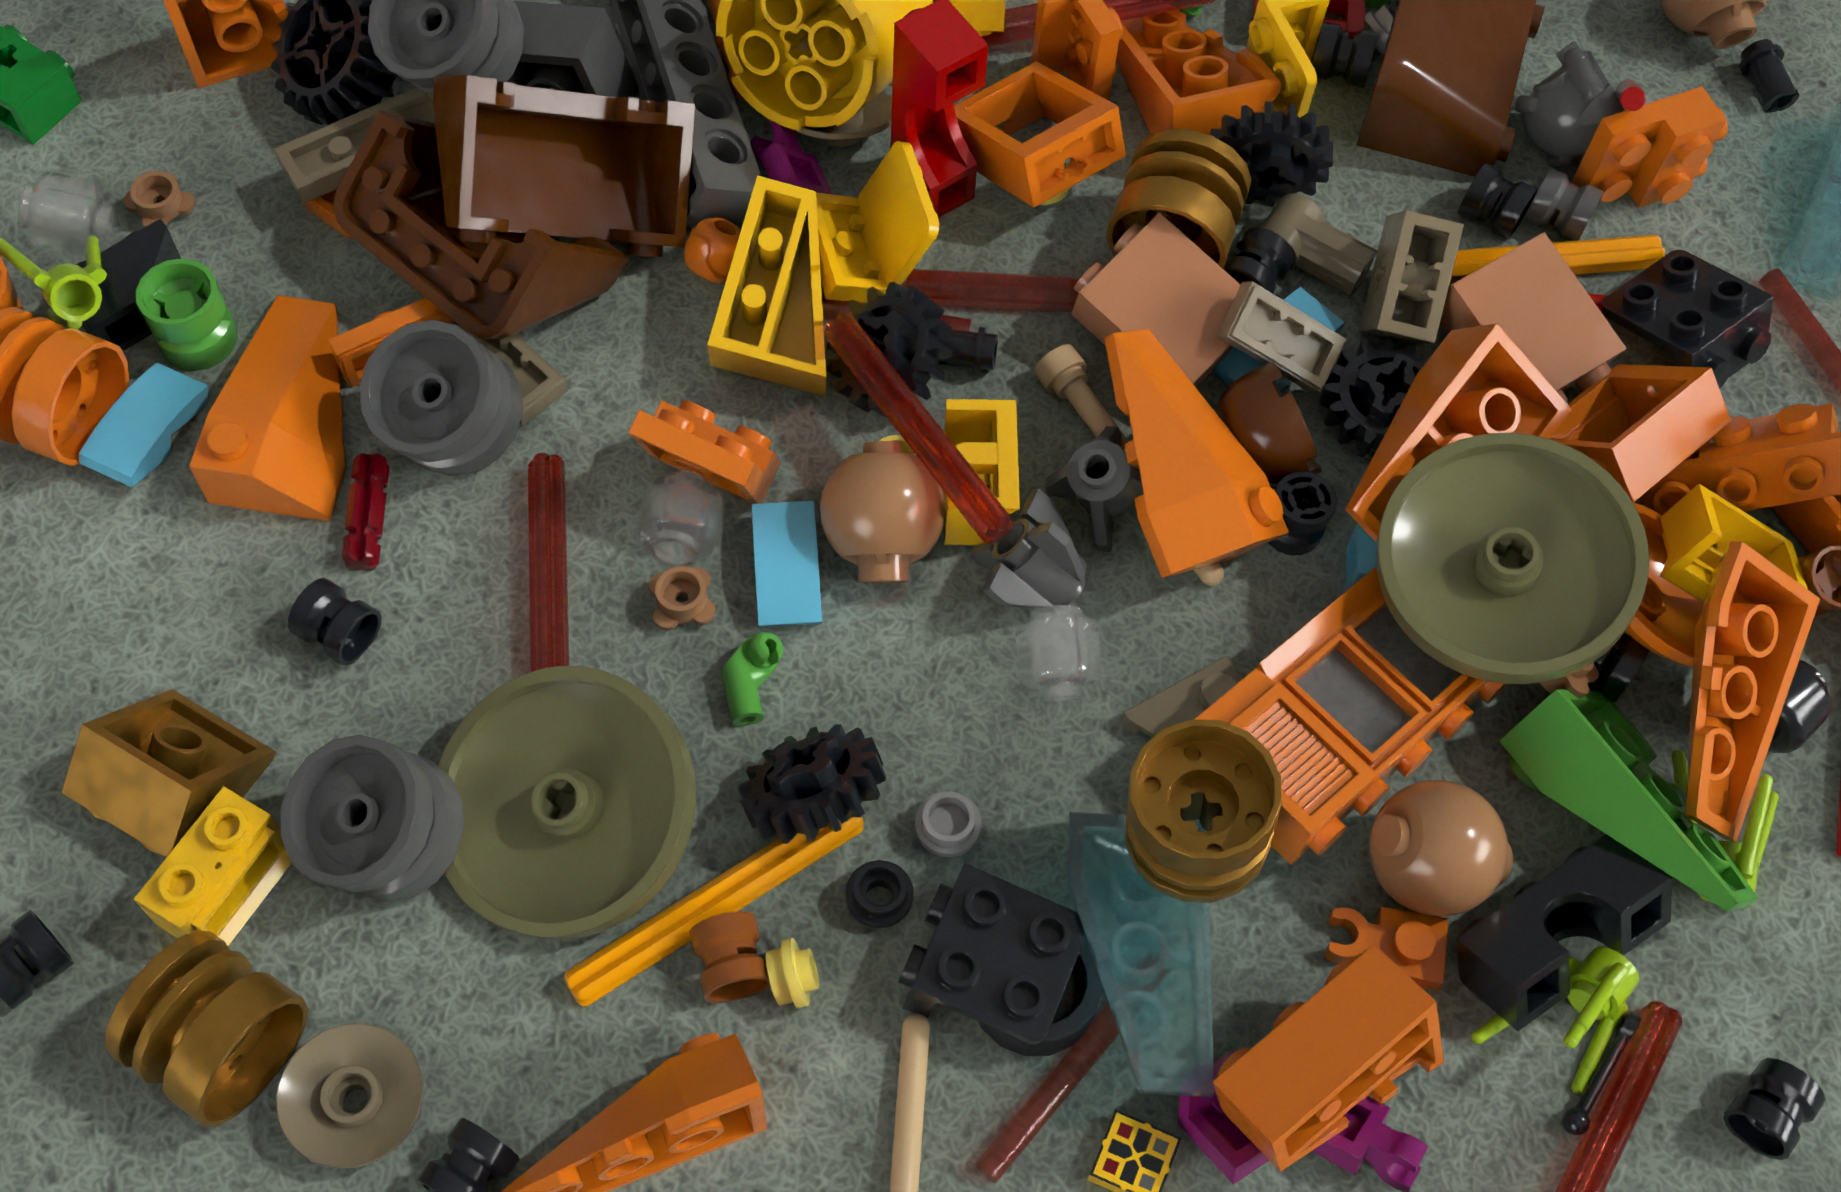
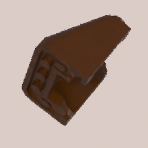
[1356,0,1545,177]
[433,75,695,257]
[334,110,629,339]

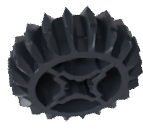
[270,0,399,125]

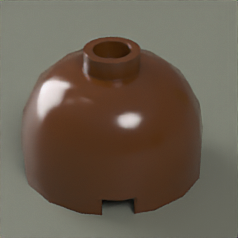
[1216,361,1322,487]

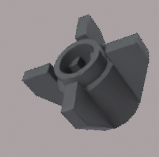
[1045,426,1144,552]
[971,488,1087,610]

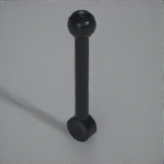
[1562,1011,1643,1135]

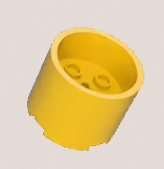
[716,0,933,131]

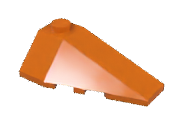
[189,295,347,522]
[1345,323,1572,543]

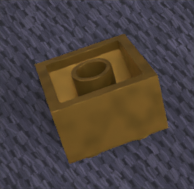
[61,689,276,857]

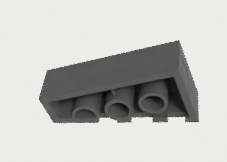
[399,1,639,98]

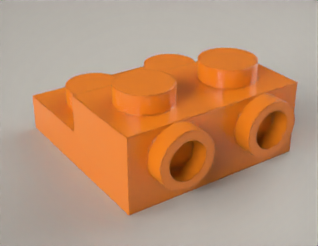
[1571,86,1728,207]
[628,399,781,504]

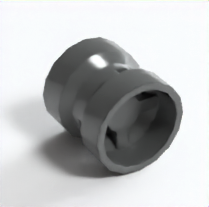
[1524,168,1604,241]

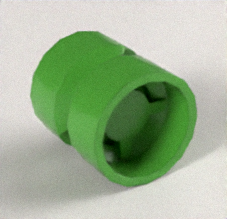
[136,258,238,371]

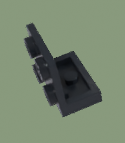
[1602,250,1774,389]
[898,863,1089,1044]

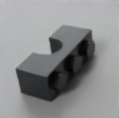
[1456,834,1672,1031]

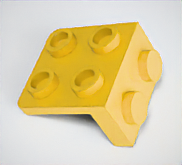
[1246,0,1330,117]
[816,141,939,303]

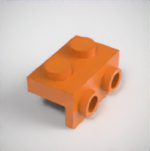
[1030,0,1123,101]

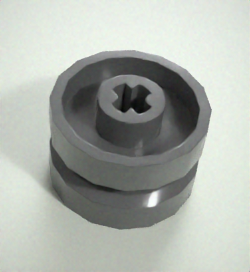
[368,0,524,97]
[359,320,523,476]
[280,735,464,902]

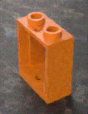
[954,61,1126,208]
[1551,364,1731,502]

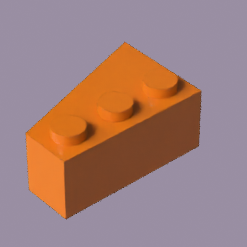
[1212,944,1444,1172]

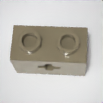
[1358,210,1464,345]

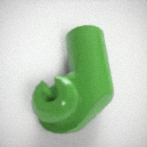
[722,631,784,727]

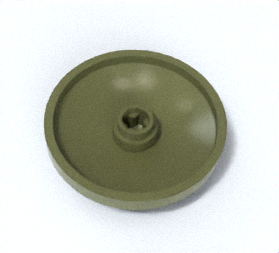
[1376,433,1649,684]
[438,666,696,940]

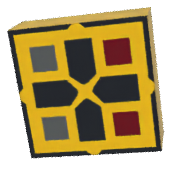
[1087,1109,1182,1192]

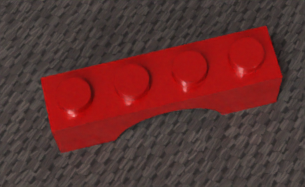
[890,0,988,218]

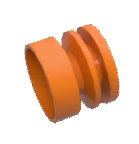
[0,307,129,466]

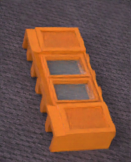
[1195,567,1508,865]

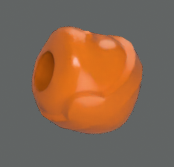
[684,218,741,284]

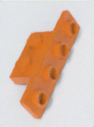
[1641,403,1841,515]

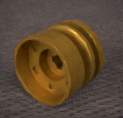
[1106,129,1252,269]
[1125,719,1282,903]
[105,930,309,1127]

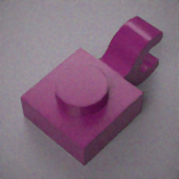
[751,120,833,194]
[1312,1096,1428,1192]

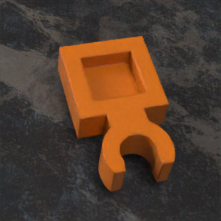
[1324,906,1449,991]

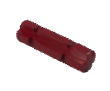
[341,453,390,570]

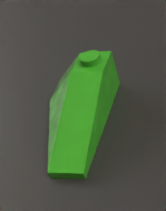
[1499,689,1759,912]

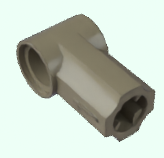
[1261,193,1378,296]

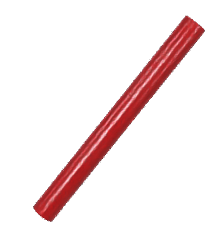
[1616,79,1646,111]

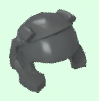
[1515,41,1625,167]

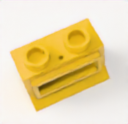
[943,399,1020,545]
[1660,484,1808,602]
[134,786,291,946]

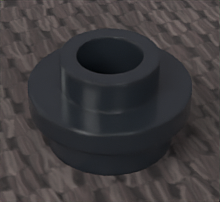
[846,860,914,928]

